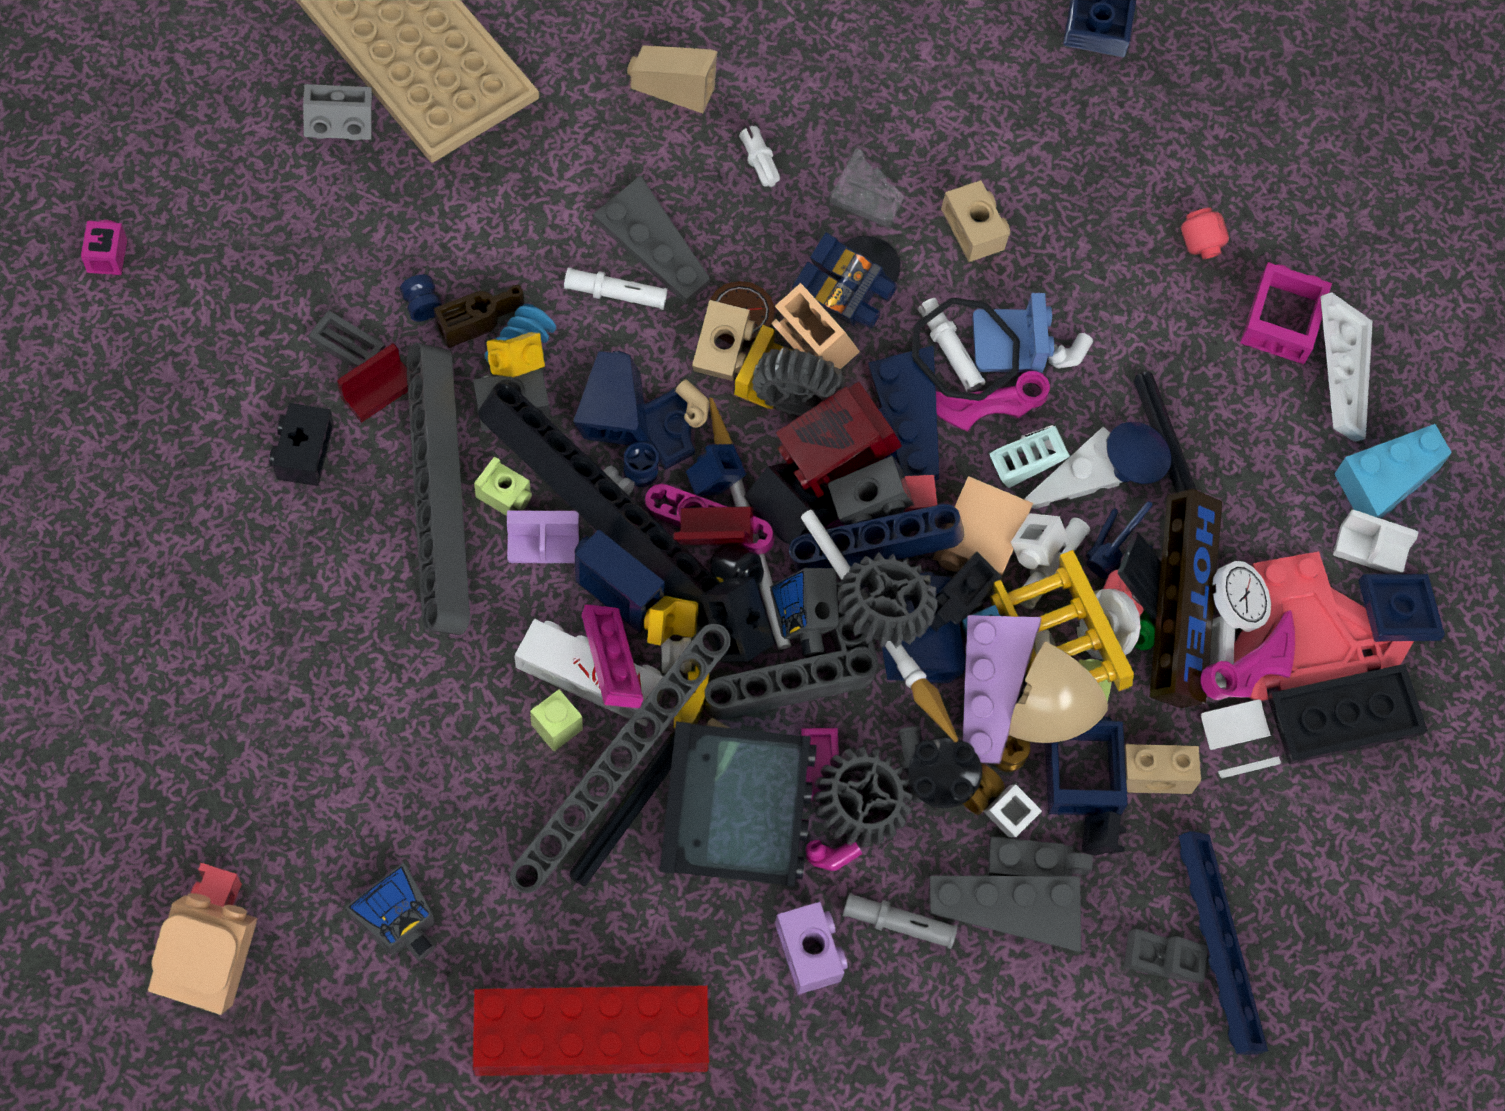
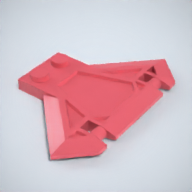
[1234,551,1414,701]

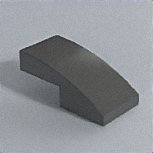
[1124,929,1208,983]

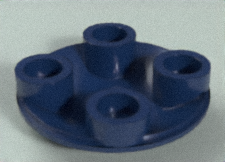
[1106,422,1171,484]

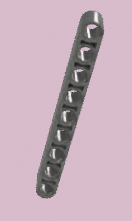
[406,342,470,635]
[509,624,730,893]

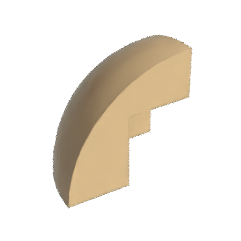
[1009,642,1108,743]

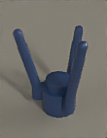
[1086,501,1153,580]

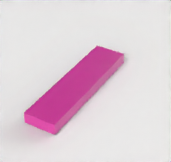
[582,604,643,708]

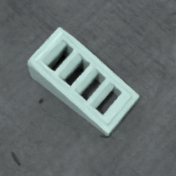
[989,426,1070,488]

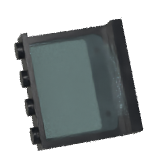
[660,721,817,887]

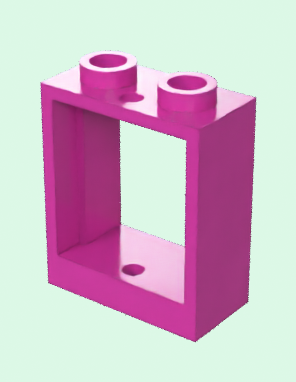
[1240,262,1332,364]

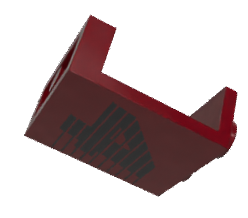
[776,387,889,498]

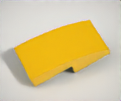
[673,665,709,728]

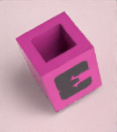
[81,220,127,275]

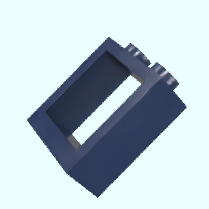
[574,529,665,633]
[1045,716,1128,815]

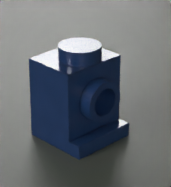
[686,444,746,496]

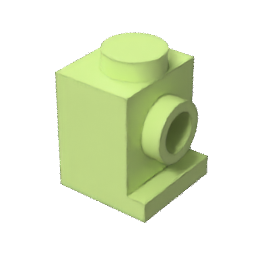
[474,457,532,516]

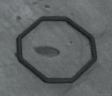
[912,298,1020,401]

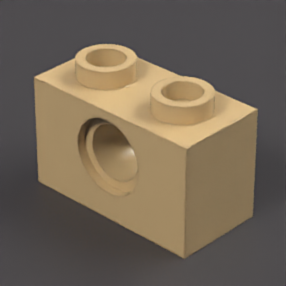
[941,180,1010,262]
[692,300,755,381]
[1124,744,1201,794]

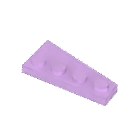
[963,615,1042,764]

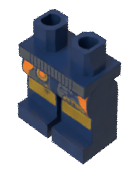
[792,232,897,329]

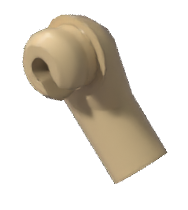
[675,379,709,428]

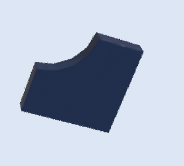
[644,381,695,470]

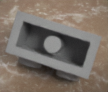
[303,84,372,140]

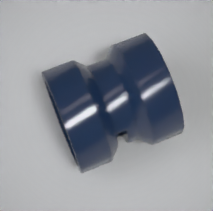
[400,274,442,322]
[624,442,659,487]

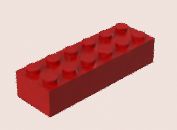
[473,986,709,1076]

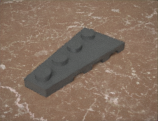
[593,175,710,304]
[929,876,1081,952]

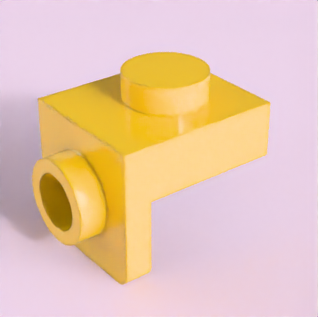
[487,332,545,377]
[644,596,698,646]

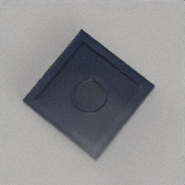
[1358,574,1445,642]

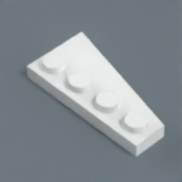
[1320,292,1372,442]

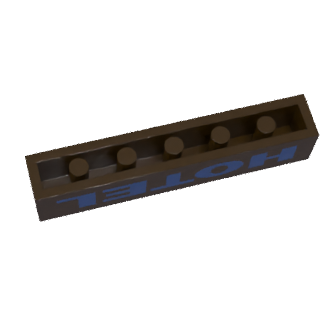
[1149,488,1222,708]

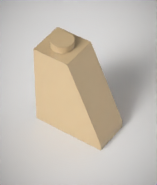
[627,45,717,114]

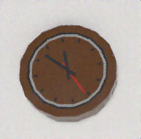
[710,281,775,346]

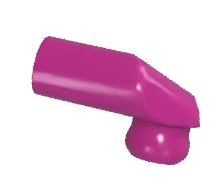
[805,840,862,871]

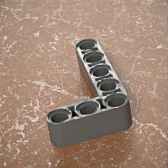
[704,582,878,720]

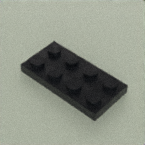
[1268,664,1428,764]

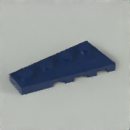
[868,345,939,480]

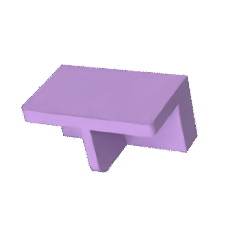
[507,510,579,563]

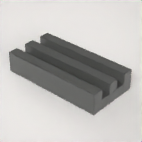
[308,311,385,368]

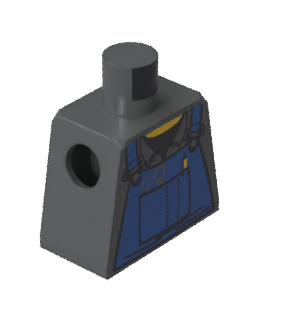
[770,568,839,657]
[345,863,436,961]

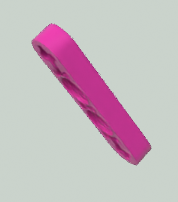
[645,484,775,555]

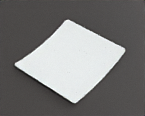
[1201,699,1281,778]

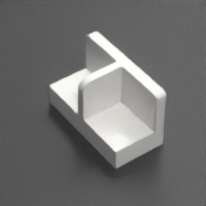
[1333,510,1419,574]

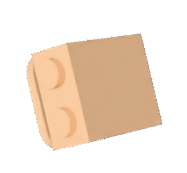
[771,283,860,369]
[148,893,258,1015]

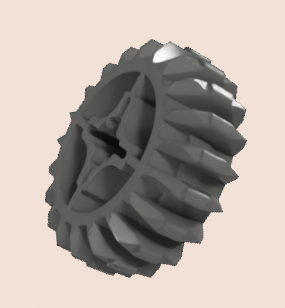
[752,348,846,417]
[838,553,938,648]
[813,747,913,847]

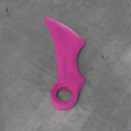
[936,371,1050,432]
[1201,610,1295,700]

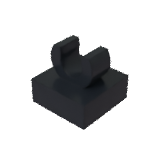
[1082,811,1127,856]

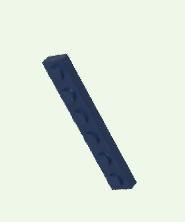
[1178,831,1268,1055]

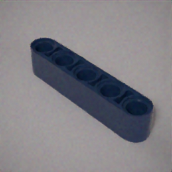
[789,504,964,573]

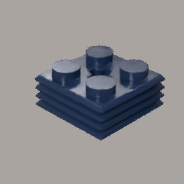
[1063,0,1136,57]

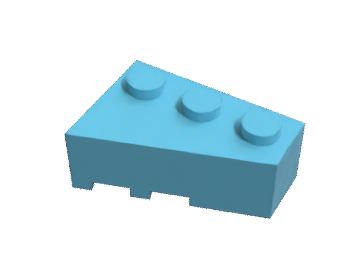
[1334,424,1452,519]

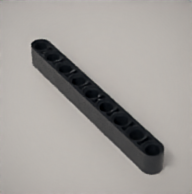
[478,383,721,623]

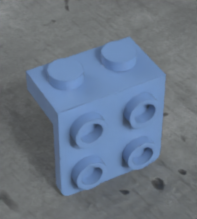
[972,293,1054,373]

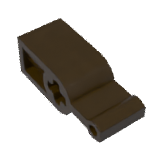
[433,285,524,348]

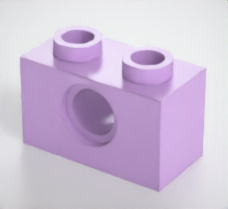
[775,902,847,995]

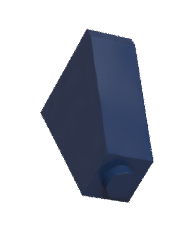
[573,351,649,445]

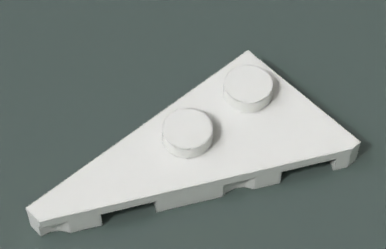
[1024,427,1122,509]

